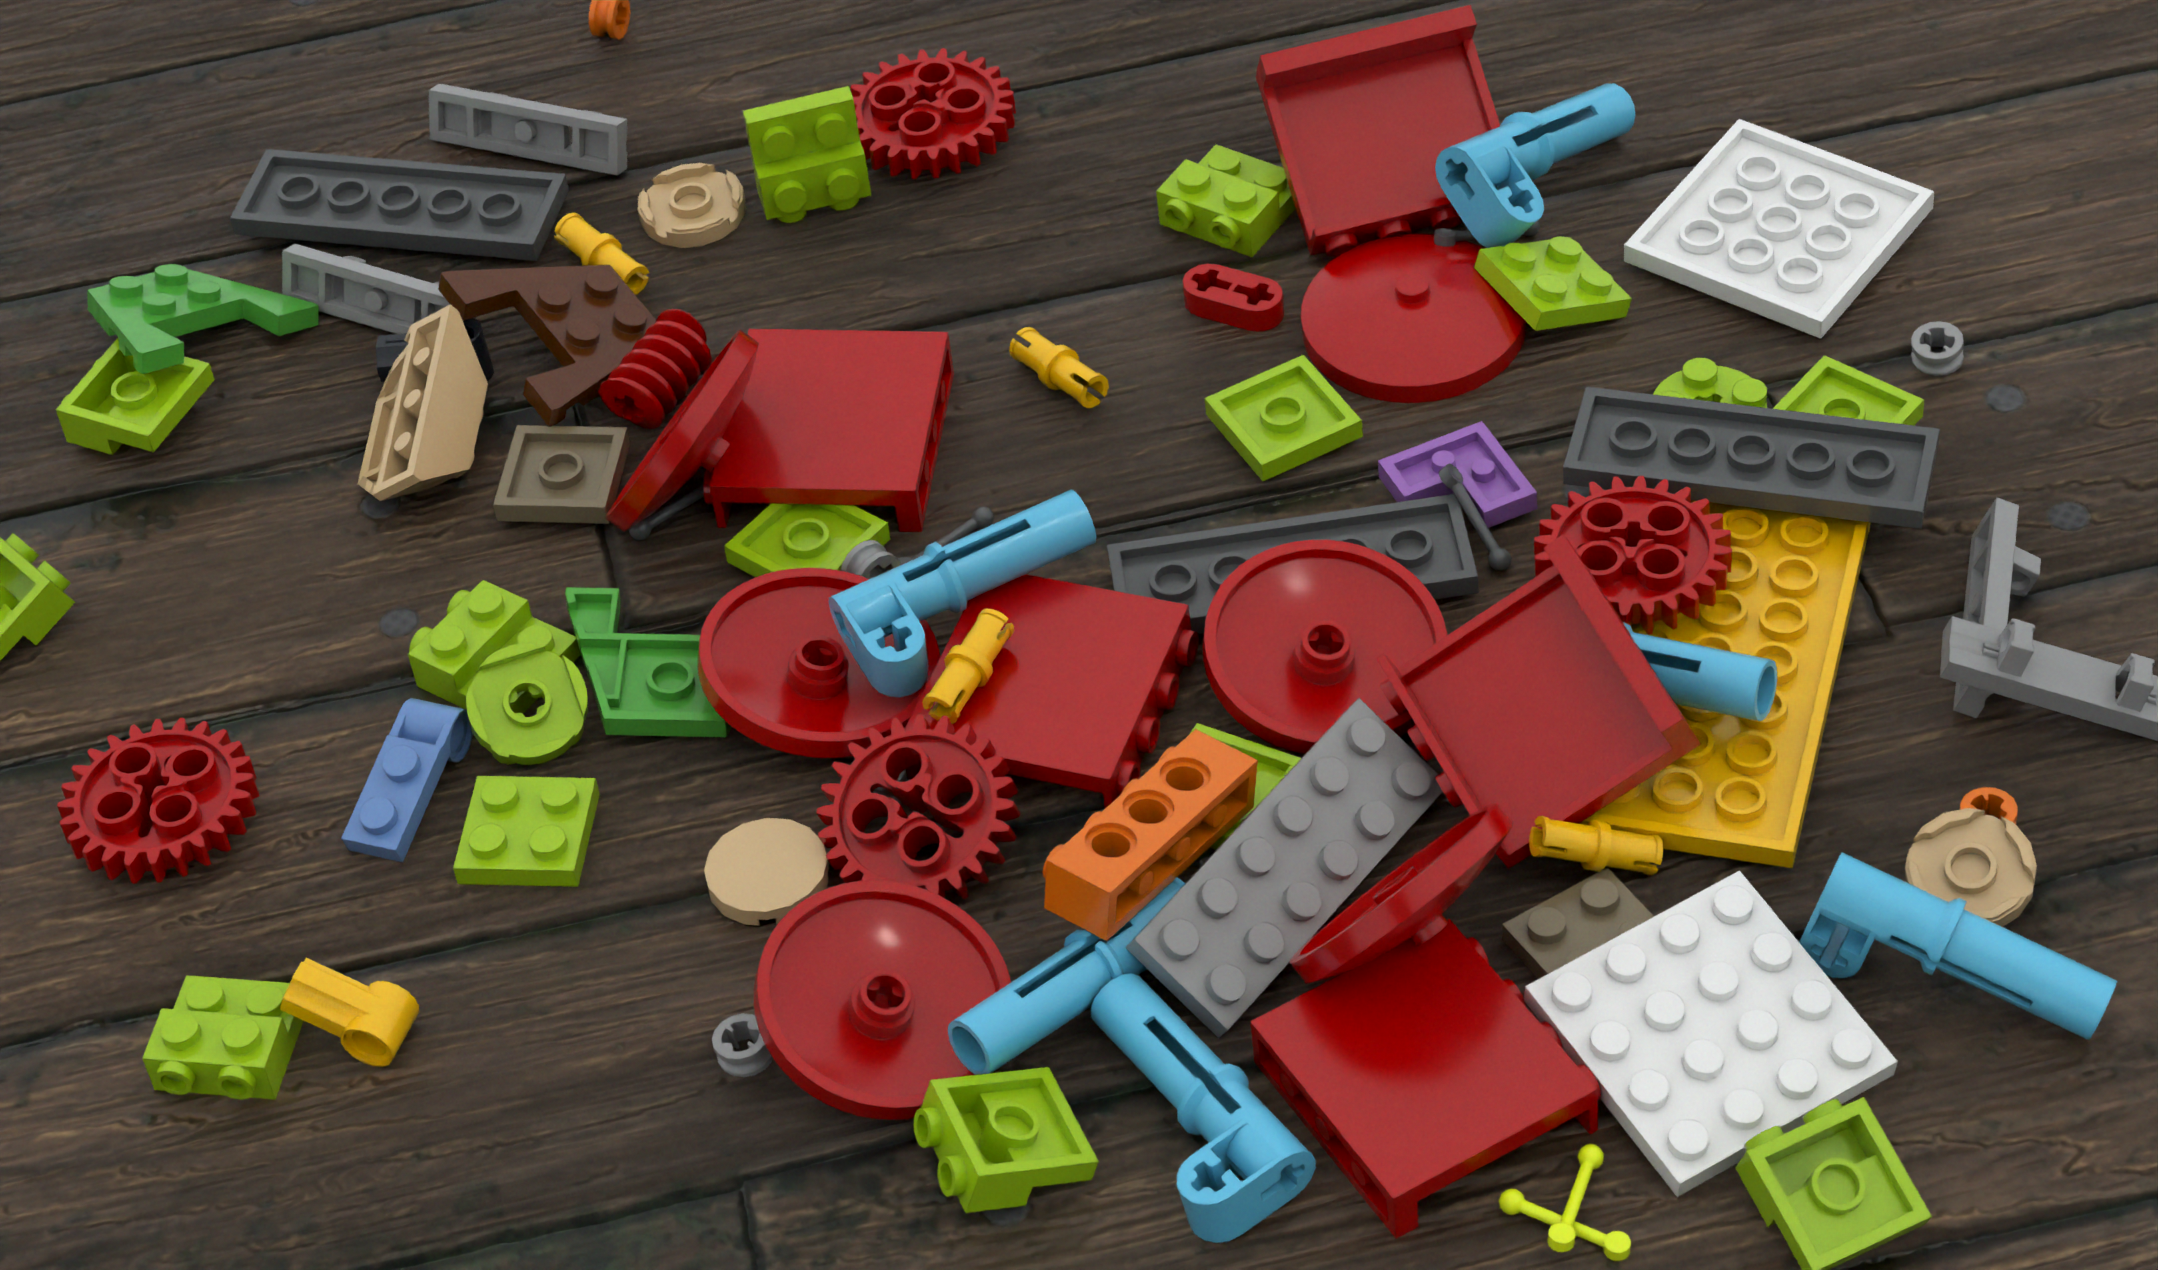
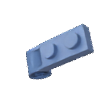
[341,698,473,862]

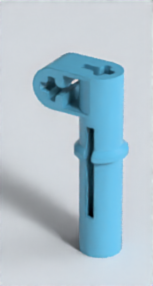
[1435,83,1636,248]
[828,489,1096,697]
[1623,622,1777,721]
[1799,852,2117,1040]
[947,877,1185,1075]
[1091,973,1316,1243]

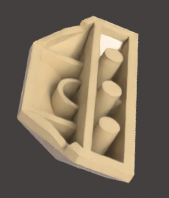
[358,304,488,501]

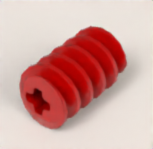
[598,309,712,429]

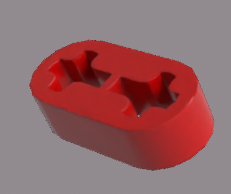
[1182,264,1285,332]

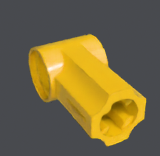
[280,958,419,1067]

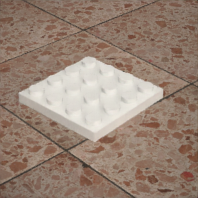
[1624,119,1934,339]
[1524,870,1898,1197]

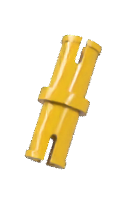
[554,212,649,295]
[1009,327,1109,408]
[922,608,1014,724]
[1529,816,1663,876]

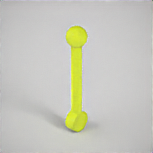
[1547,1144,1604,1252]
[1498,1188,1631,1261]

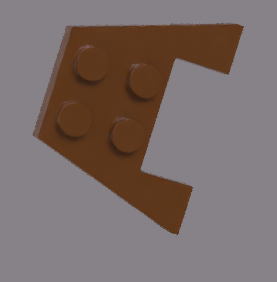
[438,265,656,427]

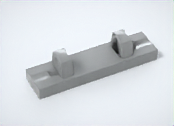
[429,84,627,176]
[282,244,476,334]
[1953,497,2041,718]
[1940,616,2158,741]

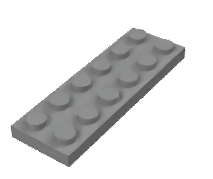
[1125,698,1443,1038]

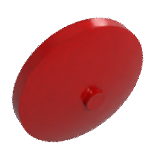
[1301,234,1527,403]
[605,330,759,532]
[1203,540,1447,754]
[697,568,940,758]
[1290,802,1513,984]
[754,880,1011,1120]

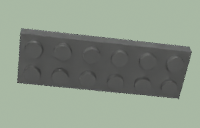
[230,149,569,261]
[1563,387,1940,529]
[1107,494,1479,634]

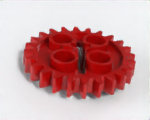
[850,48,1016,179]
[1534,476,1732,635]
[816,714,1020,900]
[57,718,259,884]

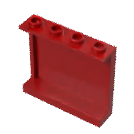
[1256,5,1500,257]
[703,329,954,532]
[1376,534,1701,869]
[905,574,1199,808]
[1250,919,1601,1239]

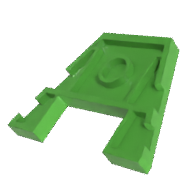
[87,264,319,374]
[565,587,732,737]

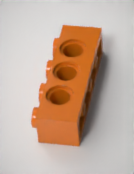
[1043,729,1258,941]

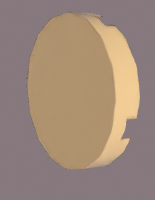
[638,163,745,248]
[1905,808,2037,927]
[704,818,829,926]

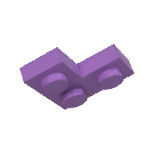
[1378,421,1537,528]

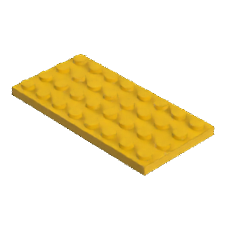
[1579,500,1871,868]

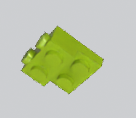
[743,86,871,223]
[1156,144,1296,257]
[56,338,215,455]
[0,533,75,661]
[408,580,581,713]
[142,975,304,1100]
[914,1067,1099,1213]
[1735,1097,1932,1270]

